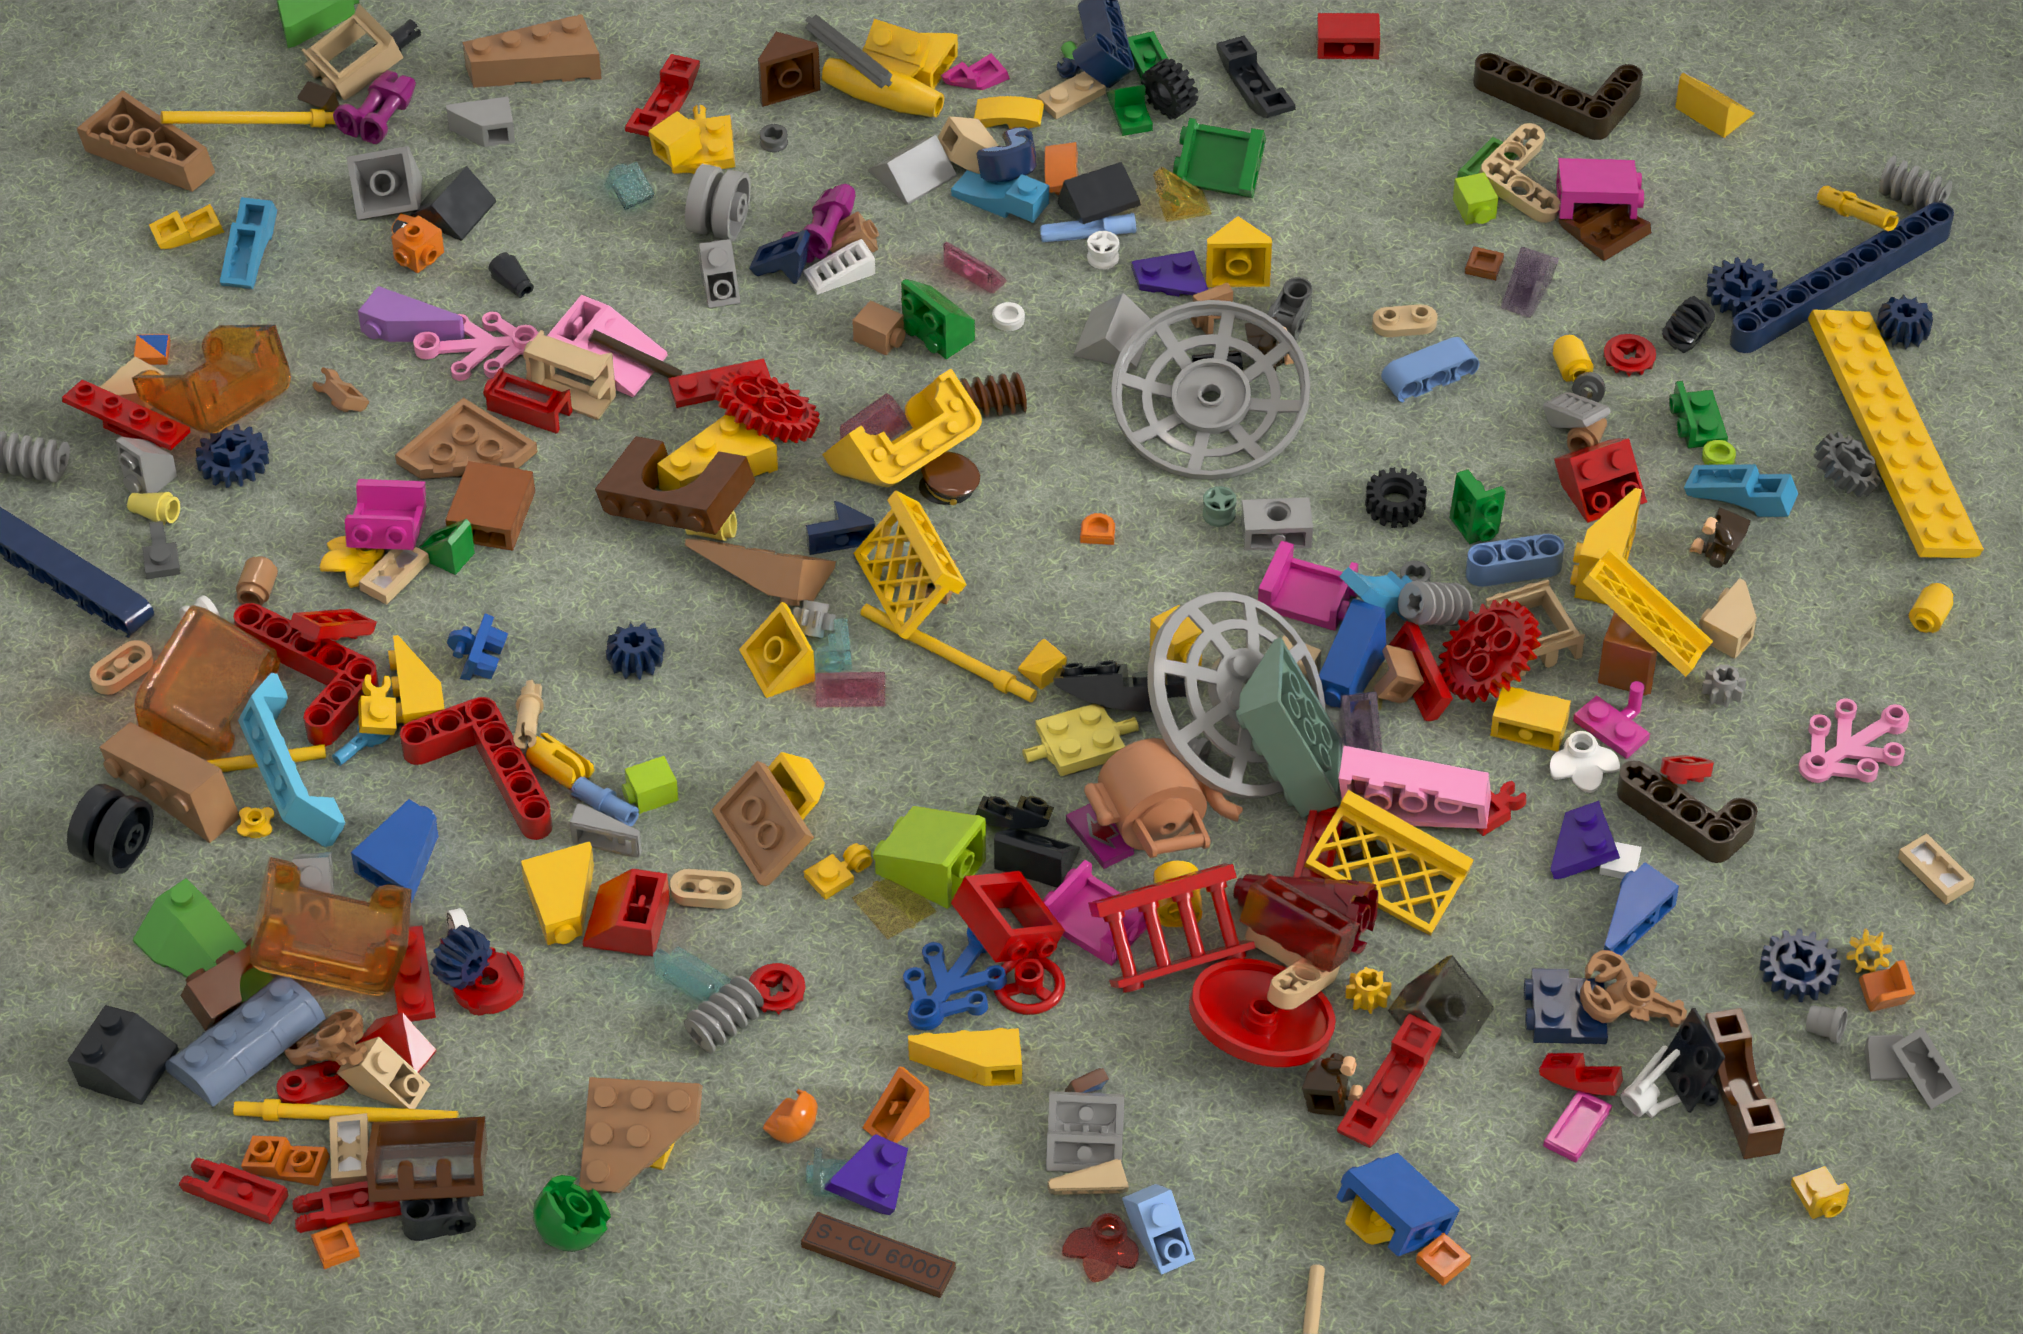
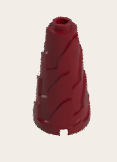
[1233,874,1378,954]

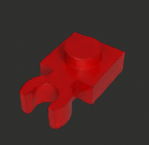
[1475,781,1527,836]

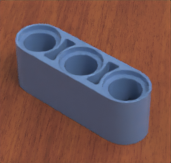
[1381,337,1480,403]
[1466,534,1564,587]

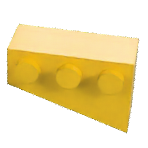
[657,415,778,491]

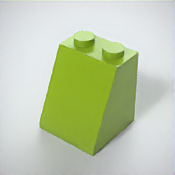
[873,806,986,909]

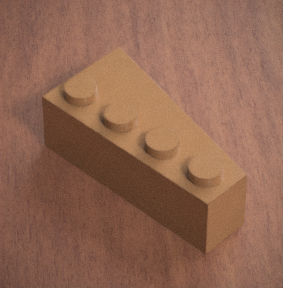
[462,14,602,88]
[77,90,215,192]
[99,722,240,843]

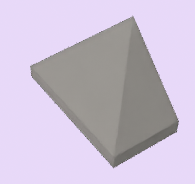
[1891,1027,1963,1110]

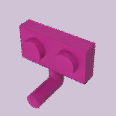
[1573,681,1650,759]

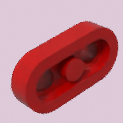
[1660,755,1714,784]
[276,1060,350,1104]

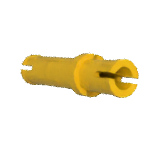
[1817,185,1899,231]

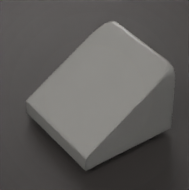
[1864,1034,1908,1081]

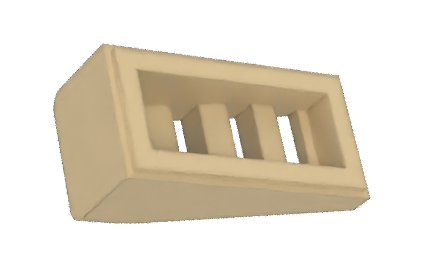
[1047,1159,1129,1195]

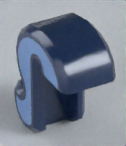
[976,127,1037,182]

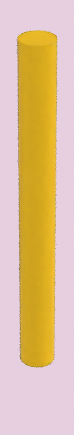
[206,744,326,772]

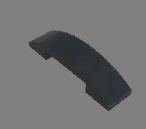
[1216,35,1296,118]

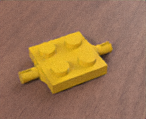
[671,105,736,174]

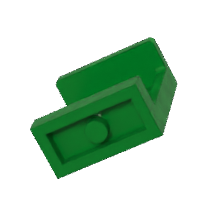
[1173,118,1266,198]

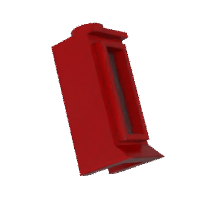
[483,368,572,434]

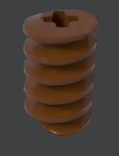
[959,372,1027,418]

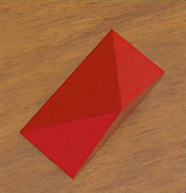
[355,1013,436,1073]

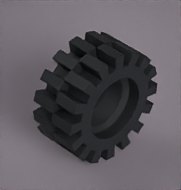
[1141,58,1198,120]
[1365,467,1427,528]

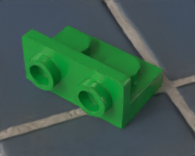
[1669,381,1728,449]
[1449,469,1506,545]

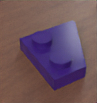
[1131,250,1208,297]
[1550,800,1620,880]
[824,1134,908,1215]

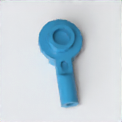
[332,723,391,766]

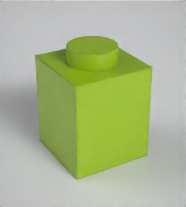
[1453,172,1498,225]
[621,756,679,814]

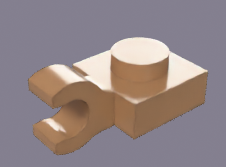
[312,367,370,412]

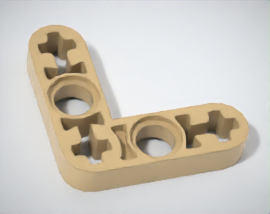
[1479,123,1560,223]
[1245,915,1341,1010]

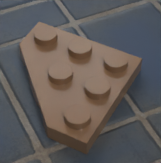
[395,398,538,479]
[579,1077,703,1193]

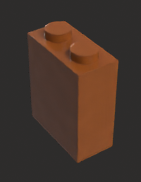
[445,461,535,551]

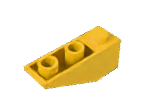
[388,635,445,725]
[908,1028,1022,1086]

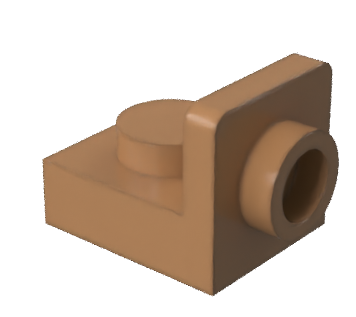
[830,211,879,253]
[1191,283,1233,335]

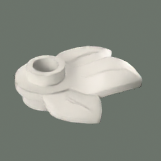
[1550,731,1620,793]

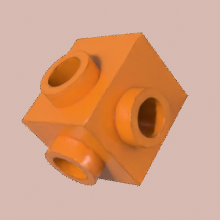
[391,215,444,273]

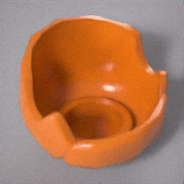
[762,1089,818,1144]

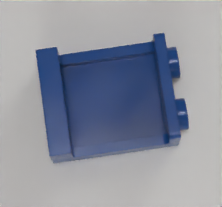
[1336,1153,1460,1257]

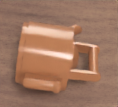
[1084,738,1243,858]

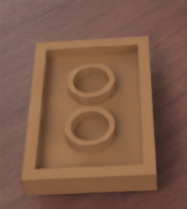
[712,761,814,886]

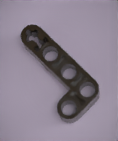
[1617,760,1758,863]

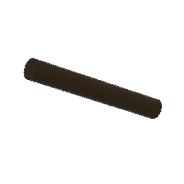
[588,329,683,378]

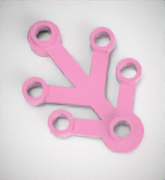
[413,312,539,381]
[1799,699,1909,783]

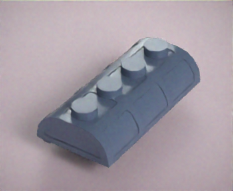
[165,974,326,1107]

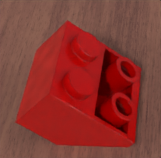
[1554,438,1647,523]
[583,869,670,957]

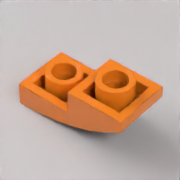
[1045,142,1079,195]
[241,1136,330,1186]

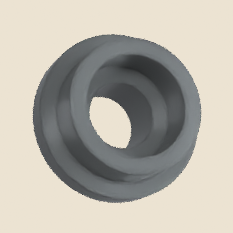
[1572,372,1606,402]

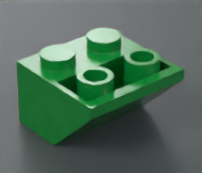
[901,279,975,360]

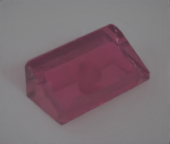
[943,241,1007,293]
[840,393,911,440]
[815,672,885,707]

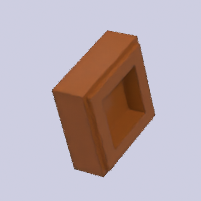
[1465,246,1504,281]

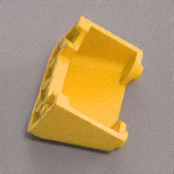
[822,369,982,487]

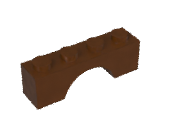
[180,911,331,1031]
[1704,1008,1785,1159]

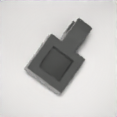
[142,521,181,579]

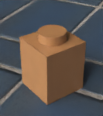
[853,300,906,355]

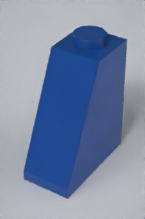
[1319,599,1386,712]
[351,799,439,907]

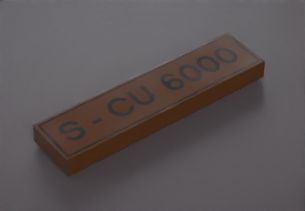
[801,1212,956,1298]

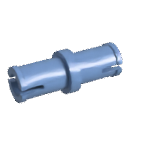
[571,777,639,827]

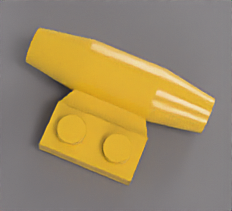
[822,19,944,118]

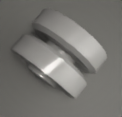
[685,164,751,241]

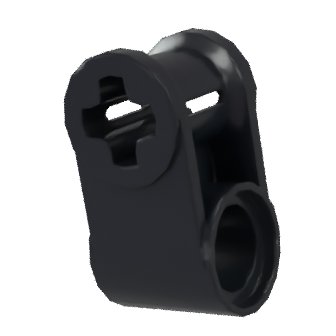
[401,1197,476,1241]

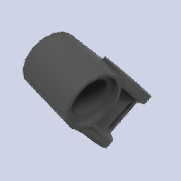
[1267,277,1312,340]

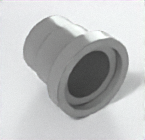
[1806,1005,1848,1044]

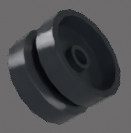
[67,783,154,874]

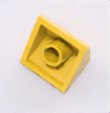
[1675,73,1754,138]
[1205,216,1272,287]
[739,602,815,698]

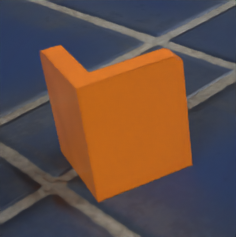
[1858,960,1915,1012]

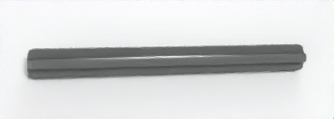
[805,15,892,88]

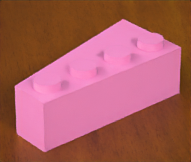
[1339,746,1491,829]

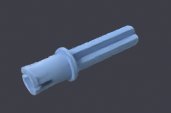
[1040,213,1136,242]

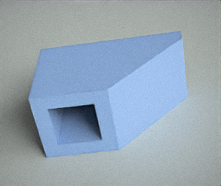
[1122,1184,1195,1275]

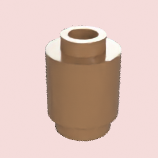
[236,556,278,606]

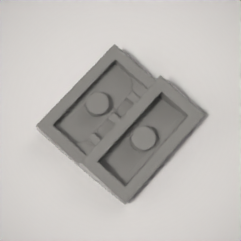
[1046,1091,1125,1172]

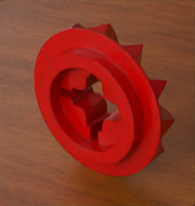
[1603,334,1656,377]
[749,963,806,1015]

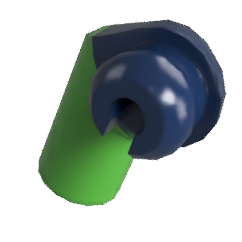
[1056,41,1081,79]

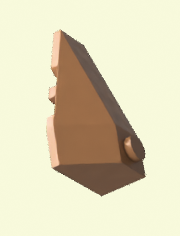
[685,538,836,606]

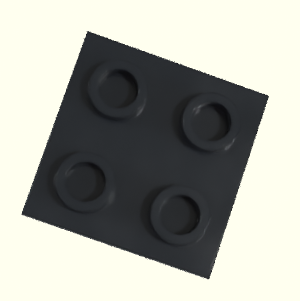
[1660,1008,1725,1113]

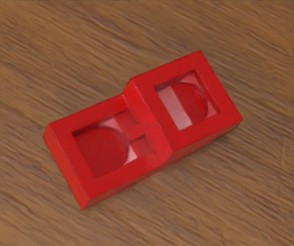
[1539,1053,1623,1096]

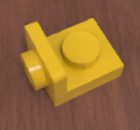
[1791,1166,1850,1219]
[1345,1195,1395,1245]

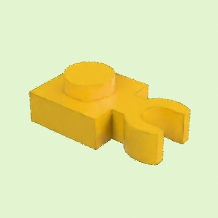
[358,674,397,735]

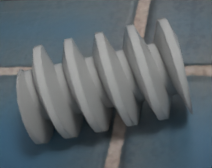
[1879,155,1952,210]
[0,431,70,482]
[1398,581,1473,626]
[684,976,764,1054]

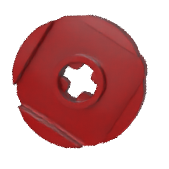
[452,947,525,1016]

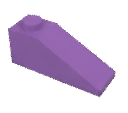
[358,286,465,342]

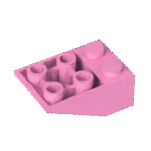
[547,295,668,397]

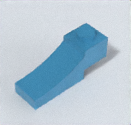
[951,170,1049,223]
[220,197,278,289]
[1684,464,1798,517]
[1339,567,1412,621]

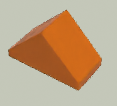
[862,1067,930,1143]

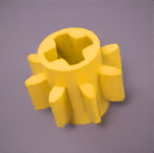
[1846,928,1893,973]
[1345,967,1392,1014]

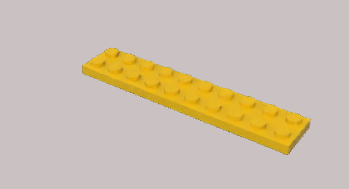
[1808,310,1984,558]

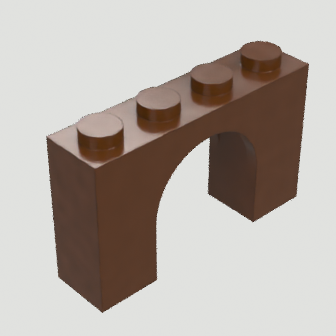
[595,436,755,535]

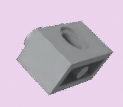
[1241,497,1313,550]

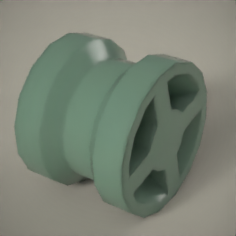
[1203,486,1236,527]

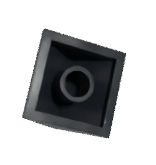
[1057,162,1141,224]
[409,166,496,241]
[994,828,1080,888]

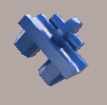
[447,613,508,681]

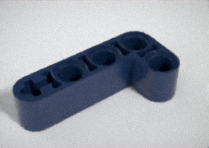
[1072,0,1134,88]

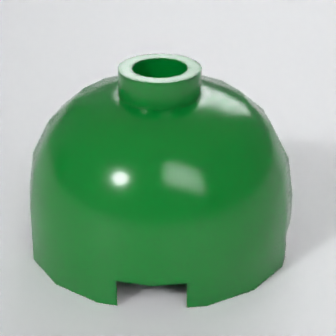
[533,1175,611,1252]

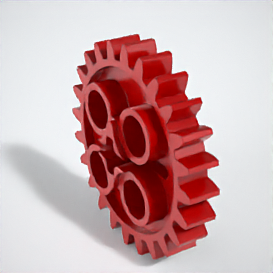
[715,369,820,443]
[1438,599,1542,703]

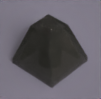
[1388,955,1494,1059]

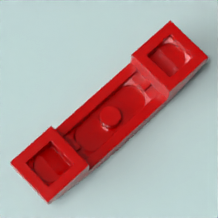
[625,54,700,137]
[1337,1014,1442,1148]

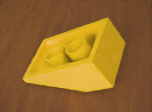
[1570,488,1642,604]

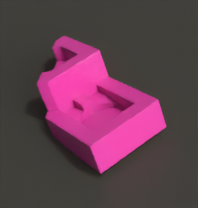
[941,53,1010,90]

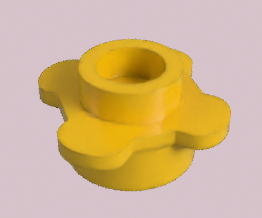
[237,807,274,838]

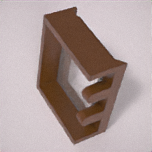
[366,1116,488,1202]

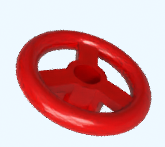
[993,957,1066,1015]

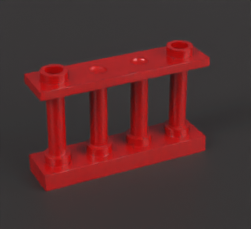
[1088,863,1256,993]

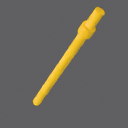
[160,109,336,128]
[860,604,1037,703]
[233,1099,459,1122]

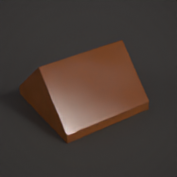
[1598,612,1657,696]

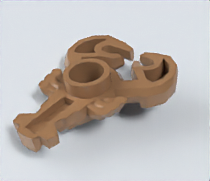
[1580,950,1687,1028]
[284,1009,367,1066]

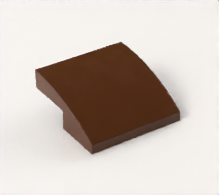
[1558,203,1652,261]

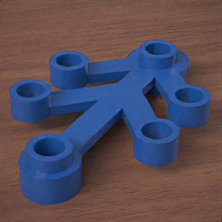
[903,927,1007,1031]

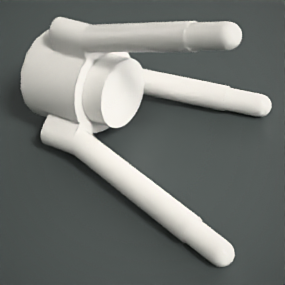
[1620,1045,1682,1118]

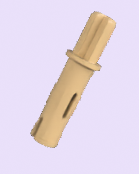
[513,680,544,749]

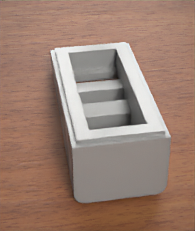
[1543,392,1611,428]
[570,803,642,858]

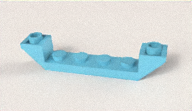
[238,673,345,847]

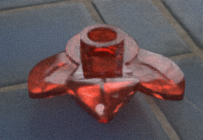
[1062,1213,1139,1282]

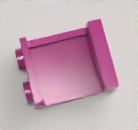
[1556,158,1644,220]
[345,479,427,550]
[1258,541,1358,631]
[1043,860,1147,966]

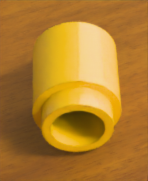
[1553,335,1594,382]
[1909,583,1953,633]

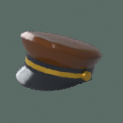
[919,451,980,505]

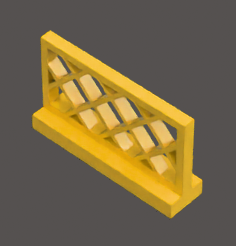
[853,490,967,640]
[1582,548,1713,677]
[1304,790,1474,935]

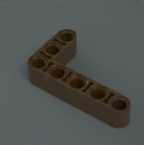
[1473,53,1643,140]

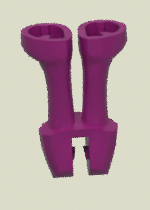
[333,70,416,144]
[781,184,856,263]

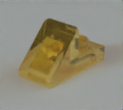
[1153,166,1212,222]

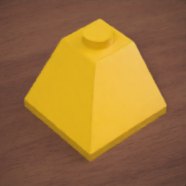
[768,752,825,820]

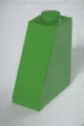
[277,0,359,48]

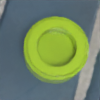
[1702,440,1736,465]

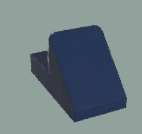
[749,229,810,284]
[806,501,875,555]

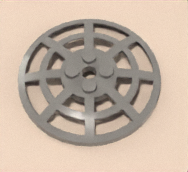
[1111,300,1310,480]
[1148,592,1325,799]

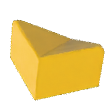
[1018,639,1067,690]

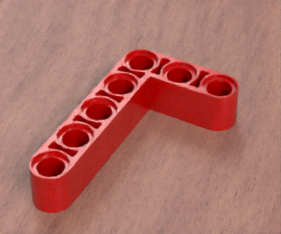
[233,603,379,747]
[400,697,553,840]

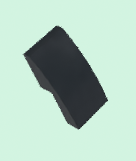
[975,795,1054,829]

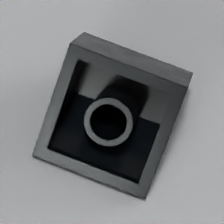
[67,1005,179,1105]

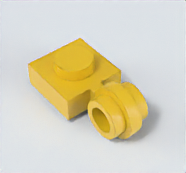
[804,843,873,900]

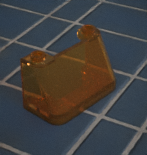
[132,325,291,434]
[135,605,280,760]
[250,857,412,996]

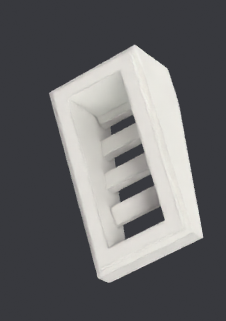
[803,239,875,295]

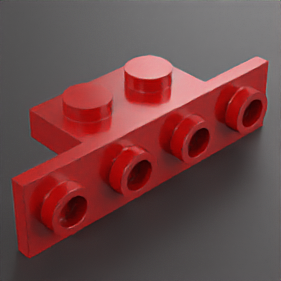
[62,379,191,451]

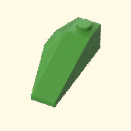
[133,878,273,1003]

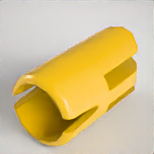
[526,733,595,790]

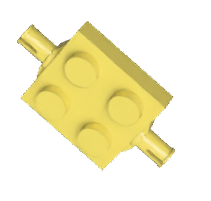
[1022,704,1139,776]

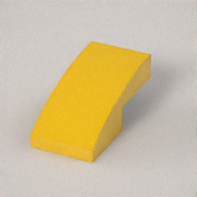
[974,96,1044,129]
[149,204,224,249]

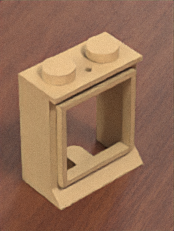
[302,4,403,100]
[523,330,616,420]
[1485,579,1585,677]

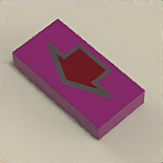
[1066,803,1134,869]

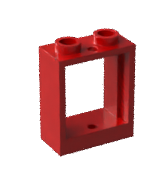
[951,871,1065,963]

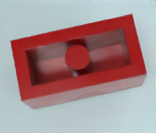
[1317,13,1380,59]

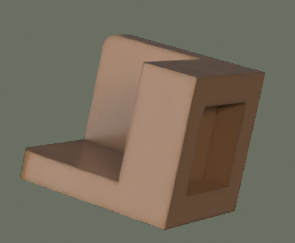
[1373,645,1424,703]

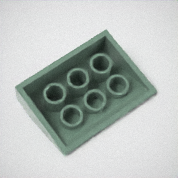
[1236,637,1342,818]

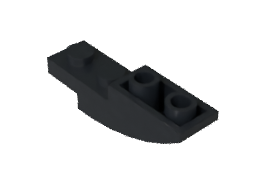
[1053,660,1198,712]

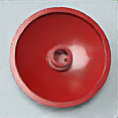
[1189,959,1336,1067]

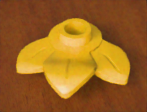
[320,536,385,588]

